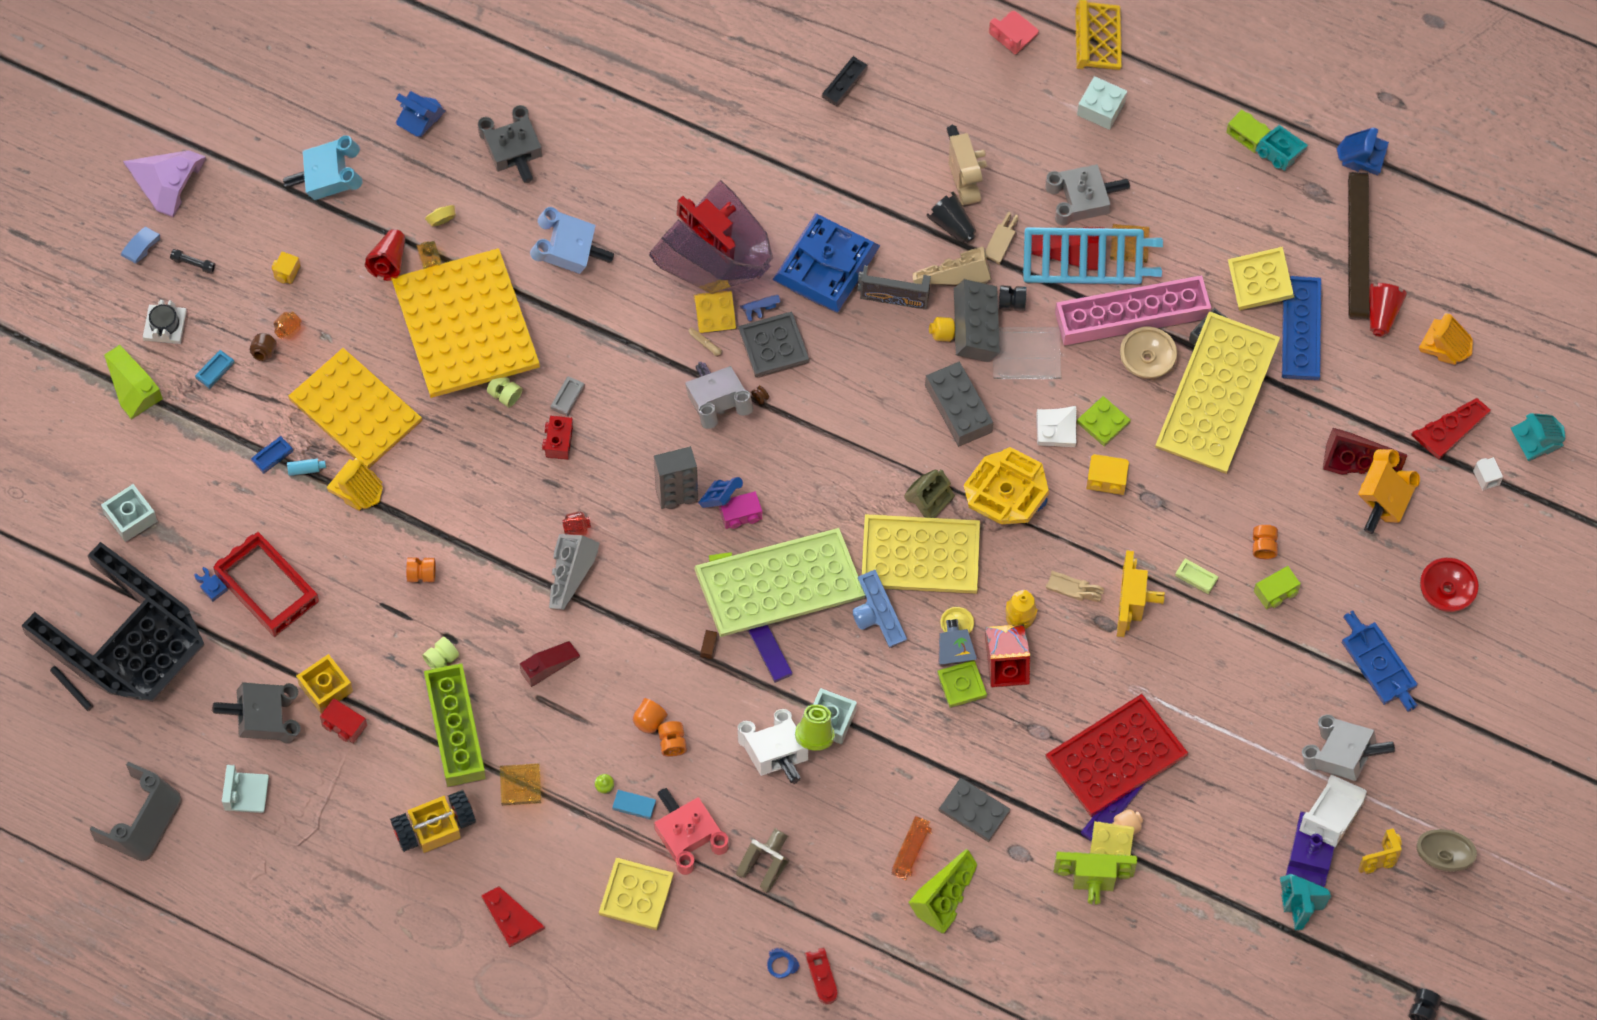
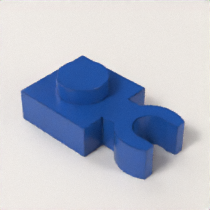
[194,567,228,602]

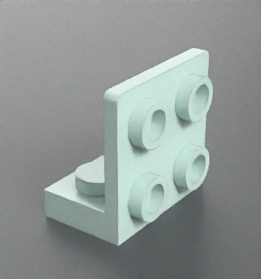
[222,765,269,813]

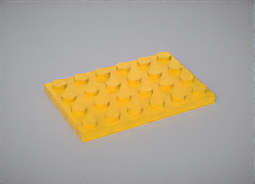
[288,348,422,469]

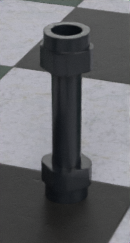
[170,249,216,274]

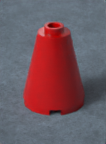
[365,229,406,281]
[1369,283,1407,337]

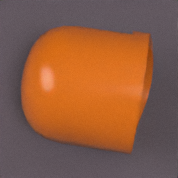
[633,698,668,734]

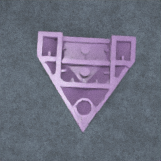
[123,150,206,217]

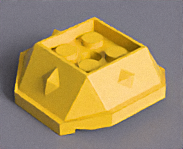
[964,447,1049,525]

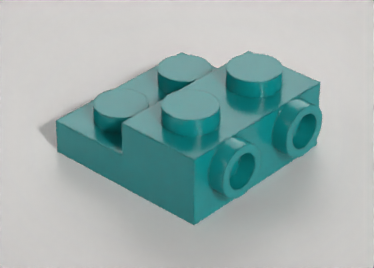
[1255,125,1308,171]

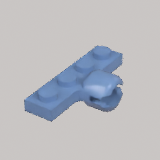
[853,570,907,648]

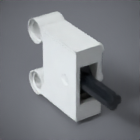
[738,709,808,784]

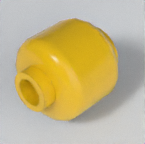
[929,317,955,342]

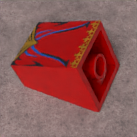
[985,624,1030,687]

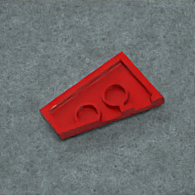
[481,886,545,948]

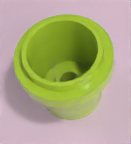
[795,704,835,751]

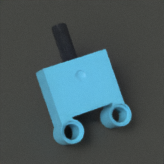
[283,135,363,200]

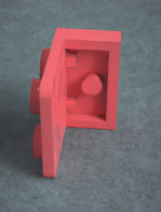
[989,11,1038,55]

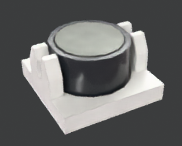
[143,300,187,344]

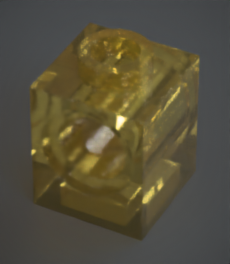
[417,241,441,270]

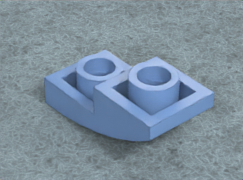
[121,226,160,264]

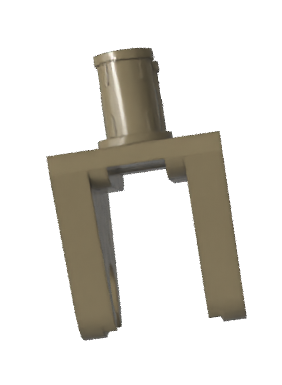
[736,828,790,893]

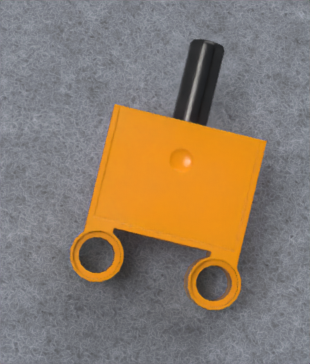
[1358,449,1420,534]

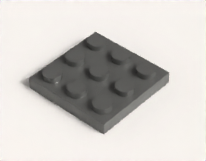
[738,311,809,377]

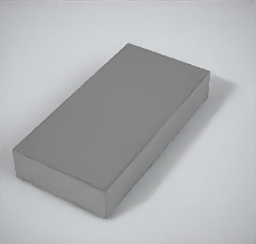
[550,376,585,417]

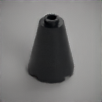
[926,192,976,243]

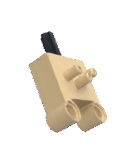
[946,124,987,206]

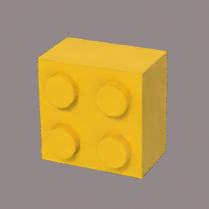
[296,654,353,713]

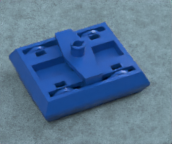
[773,213,880,313]

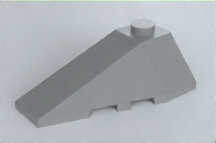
[549,534,600,610]

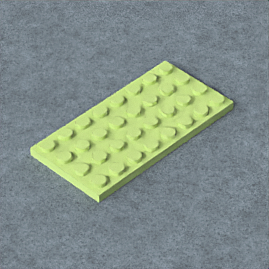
[694,528,865,637]

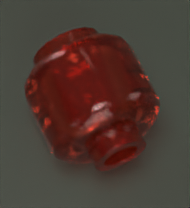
[562,511,591,536]

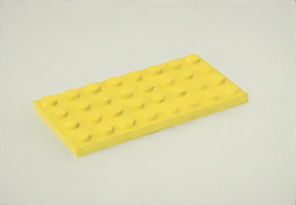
[1155,312,1280,474]

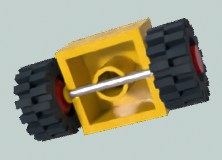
[390,790,476,853]

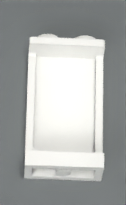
[1299,775,1367,847]

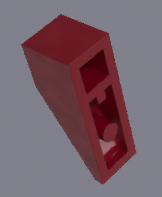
[519,641,580,687]

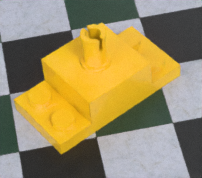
[1117,550,1165,637]

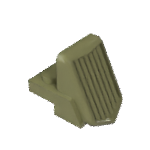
[904,469,955,518]

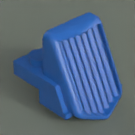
[395,91,446,137]
[1337,127,1389,176]

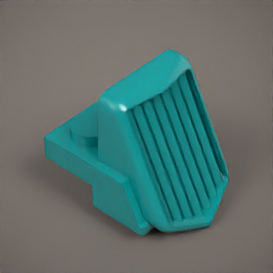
[1511,413,1566,461]
[1280,874,1331,930]

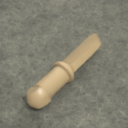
[688,327,722,356]

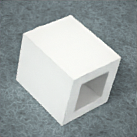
[1473,457,1503,491]

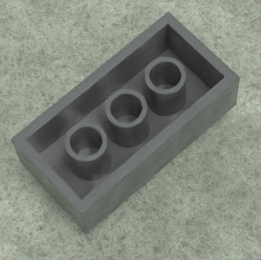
[954,279,1000,362]
[925,361,994,447]
[654,446,698,509]

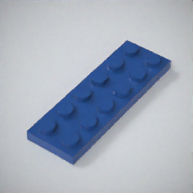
[1281,276,1321,380]

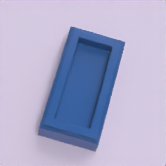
[251,436,293,474]

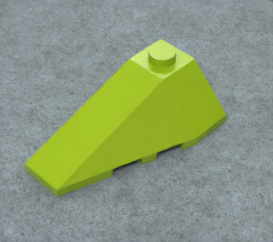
[104,345,163,420]
[908,849,977,933]

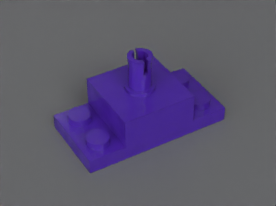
[1286,811,1334,888]

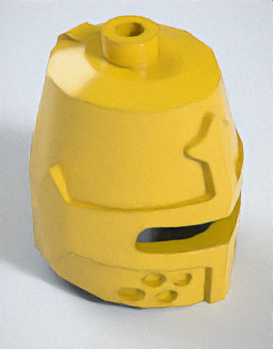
[1005,590,1038,629]

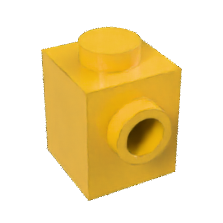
[271,251,301,284]

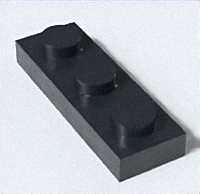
[822,56,868,106]

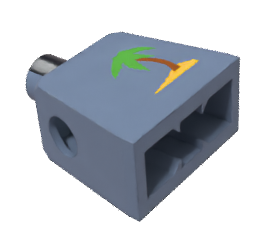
[938,619,977,665]

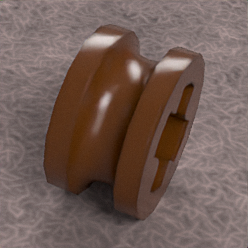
[751,385,769,405]

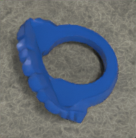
[767,948,799,978]

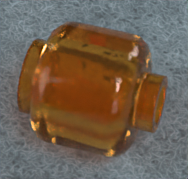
[273,312,302,339]

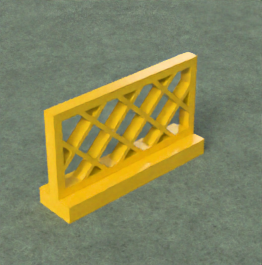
[1075,0,1121,70]

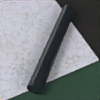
[50,666,93,711]

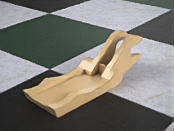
[985,212,1018,265]
[1046,571,1104,602]

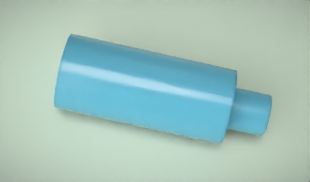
[287,458,326,476]

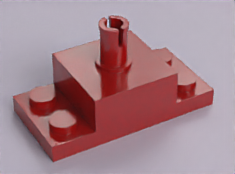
[676,196,736,264]

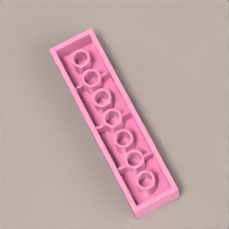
[1055,276,1211,346]

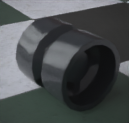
[999,285,1027,311]
[1408,988,1442,1020]

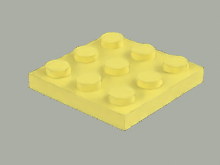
[1228,247,1294,310]
[599,858,674,930]

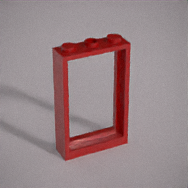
[213,532,319,637]

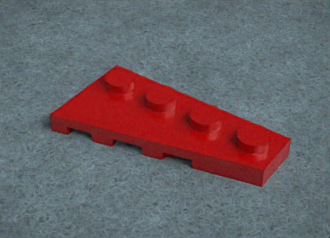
[1411,398,1491,460]

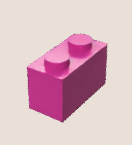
[719,491,762,529]

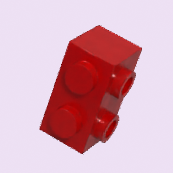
[542,415,573,460]
[320,698,367,744]

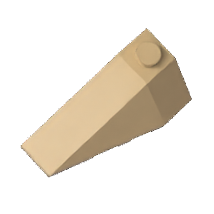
[913,246,991,284]

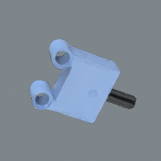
[530,207,614,274]

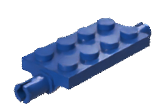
[1341,611,1418,712]

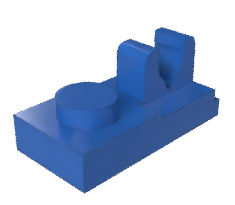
[740,295,780,321]

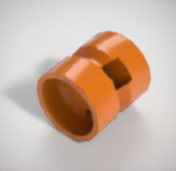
[1253,525,1278,559]
[406,557,436,583]
[658,721,687,757]

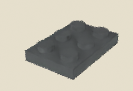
[939,778,1010,842]

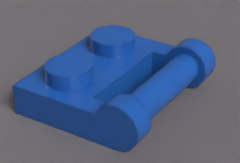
[698,477,743,508]

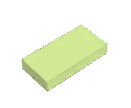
[1175,558,1219,594]

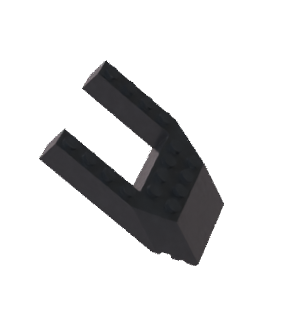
[21,542,205,702]

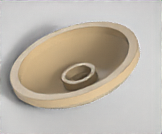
[1120,327,1177,379]

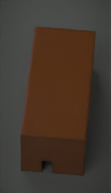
[700,630,717,659]

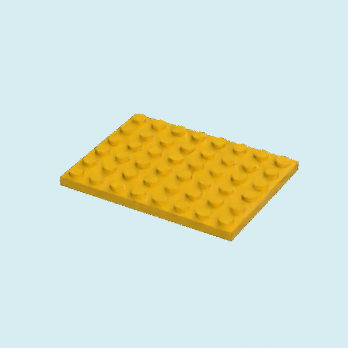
[391,248,540,398]

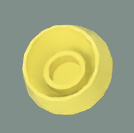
[425,205,456,227]
[940,607,974,633]

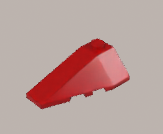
[1031,227,1105,271]

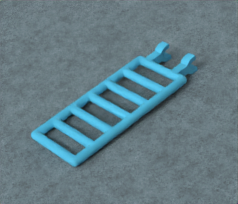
[1023,227,1163,284]

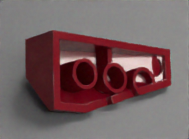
[1323,428,1408,475]

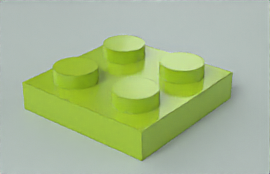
[1077,396,1131,447]
[937,660,987,708]

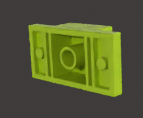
[1053,851,1137,905]

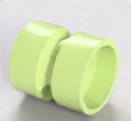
[487,377,523,408]
[422,637,459,669]

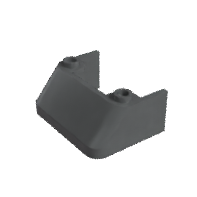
[90,762,182,861]

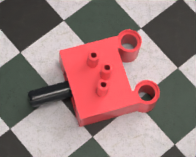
[654,788,728,875]

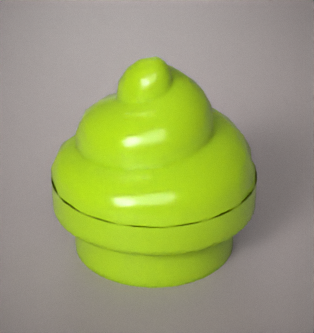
[594,774,614,794]

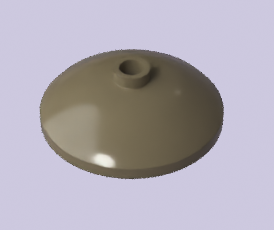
[1416,829,1477,872]

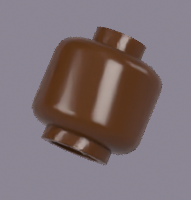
[249,333,277,361]

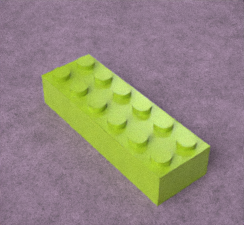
[424,663,486,787]

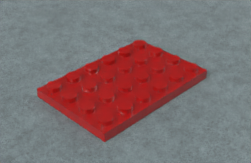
[1045,694,1188,817]

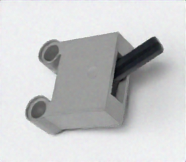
[1302,714,1395,781]

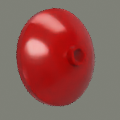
[1420,558,1479,612]

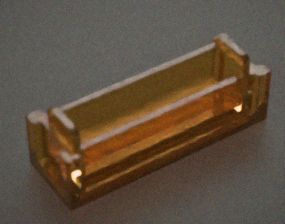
[892,816,932,880]

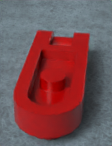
[805,948,838,1005]

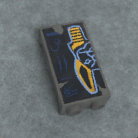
[857,266,931,310]

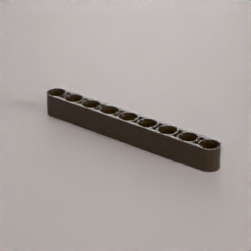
[1348,172,1369,319]

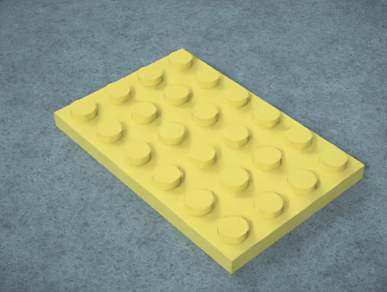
[862,514,980,594]

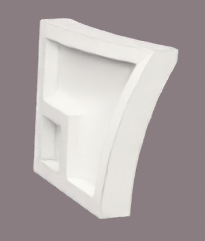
[1036,406,1076,447]

